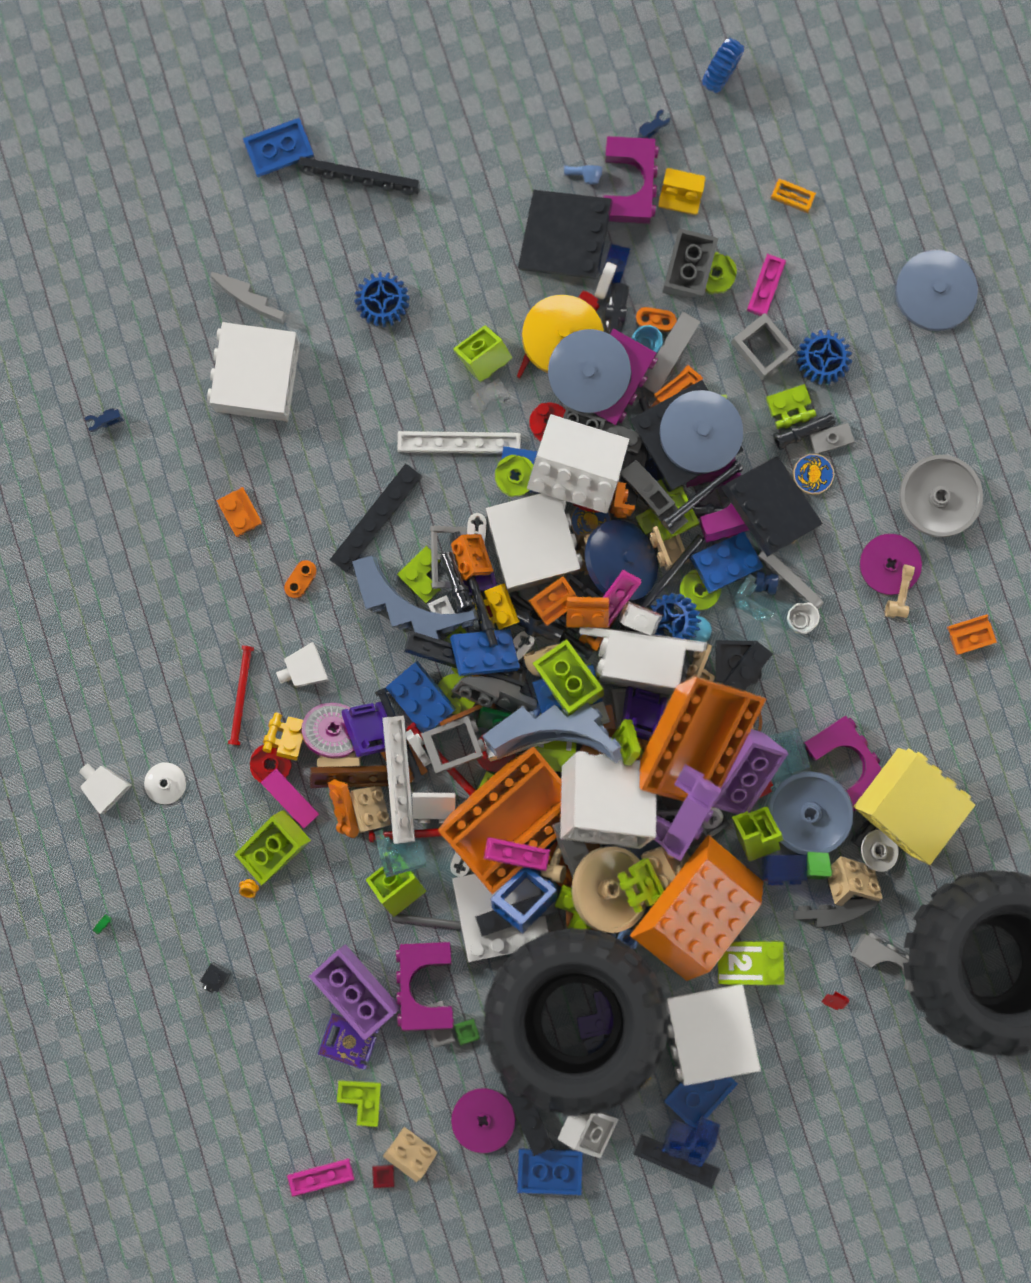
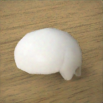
[786,602,820,634]

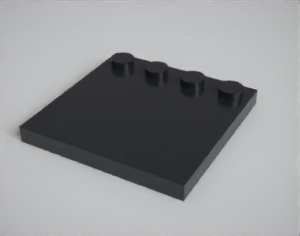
[518,189,613,280]
[630,380,744,491]
[721,456,823,557]

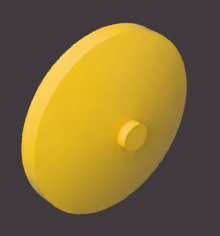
[522,295,604,373]

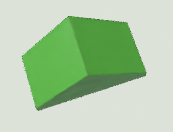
[804,852,832,880]

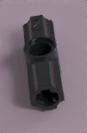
[604,283,629,334]
[512,602,567,644]

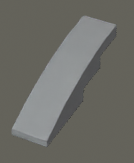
[211,272,286,325]
[643,311,701,393]

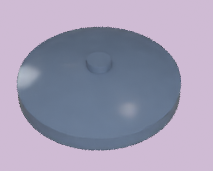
[895,250,978,331]
[548,329,631,413]
[659,390,743,474]
[769,771,854,855]

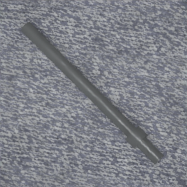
[392,914,462,930]

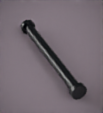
[661,461,743,530]
[510,591,595,660]
[375,688,425,784]

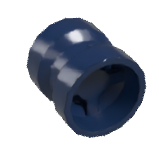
[754,572,778,595]

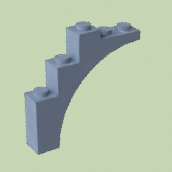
[352,555,479,640]
[483,703,622,763]

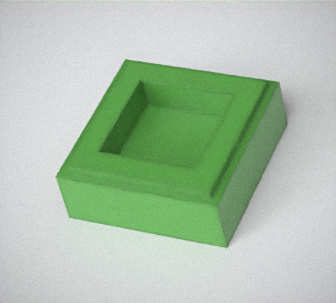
[454,1018,480,1046]

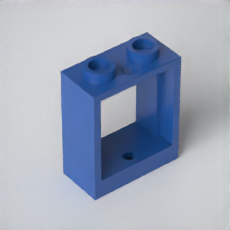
[491,867,557,934]

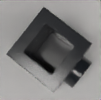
[199,962,232,993]

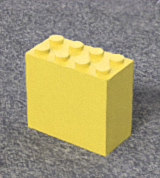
[853,748,975,865]

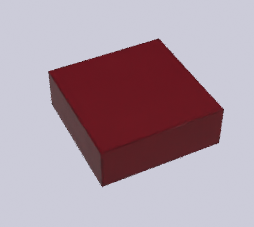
[372,1164,395,1188]

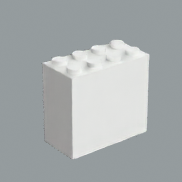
[207,322,300,422]
[527,414,629,514]
[486,493,583,593]
[596,633,686,695]
[560,752,656,849]
[665,984,760,1086]

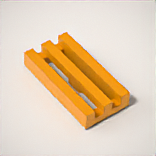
[770,179,816,213]

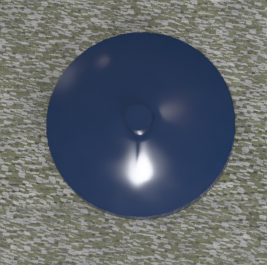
[585,520,658,602]

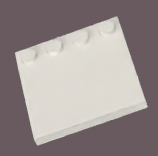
[452,874,548,962]

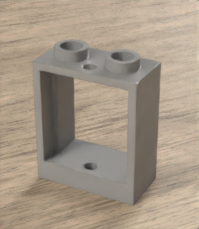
[731,313,796,380]
[421,716,486,774]

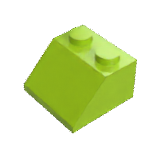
[453,325,513,382]
[366,854,427,917]

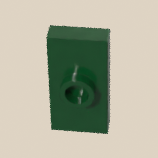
[475,706,513,730]

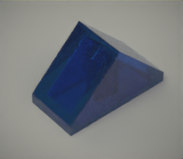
[603,243,631,285]

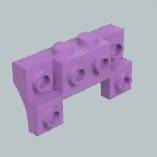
[653,765,721,861]

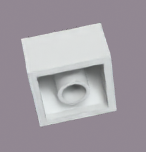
[412,793,456,823]
[558,1112,618,1158]

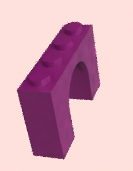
[603,136,659,224]
[594,328,658,425]
[685,457,749,543]
[802,716,882,811]
[396,942,454,1032]

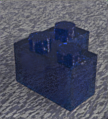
[762,855,807,885]
[662,1116,720,1167]

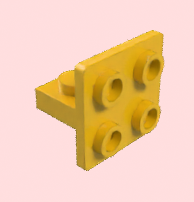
[658,168,706,215]

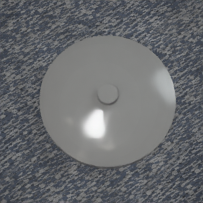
[899,455,983,537]

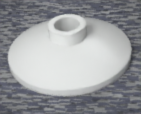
[144,763,186,804]
[861,830,898,872]

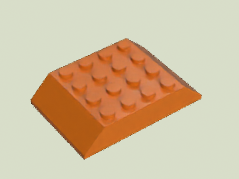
[639,677,766,801]
[438,747,562,895]
[630,835,764,981]

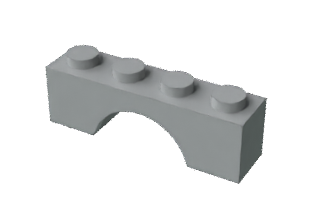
[850,933,914,992]

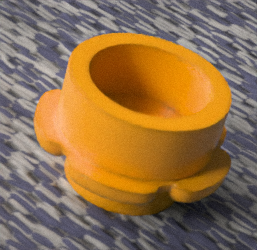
[239,879,259,898]

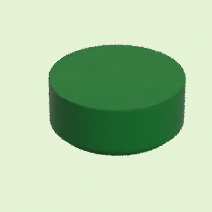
[92,914,111,935]

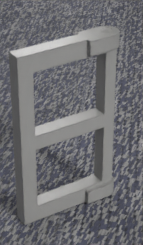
[430,525,466,589]

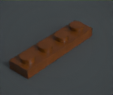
[309,765,389,788]

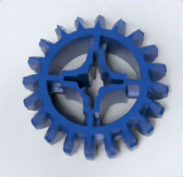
[702,38,744,93]
[354,272,410,328]
[797,330,852,385]
[651,593,701,640]

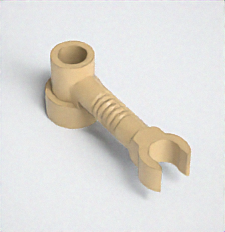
[885,565,915,618]
[541,844,566,883]

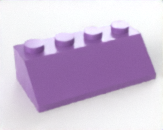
[712,729,788,815]
[309,944,401,1040]

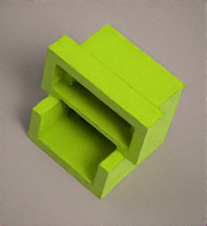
[732,806,783,862]

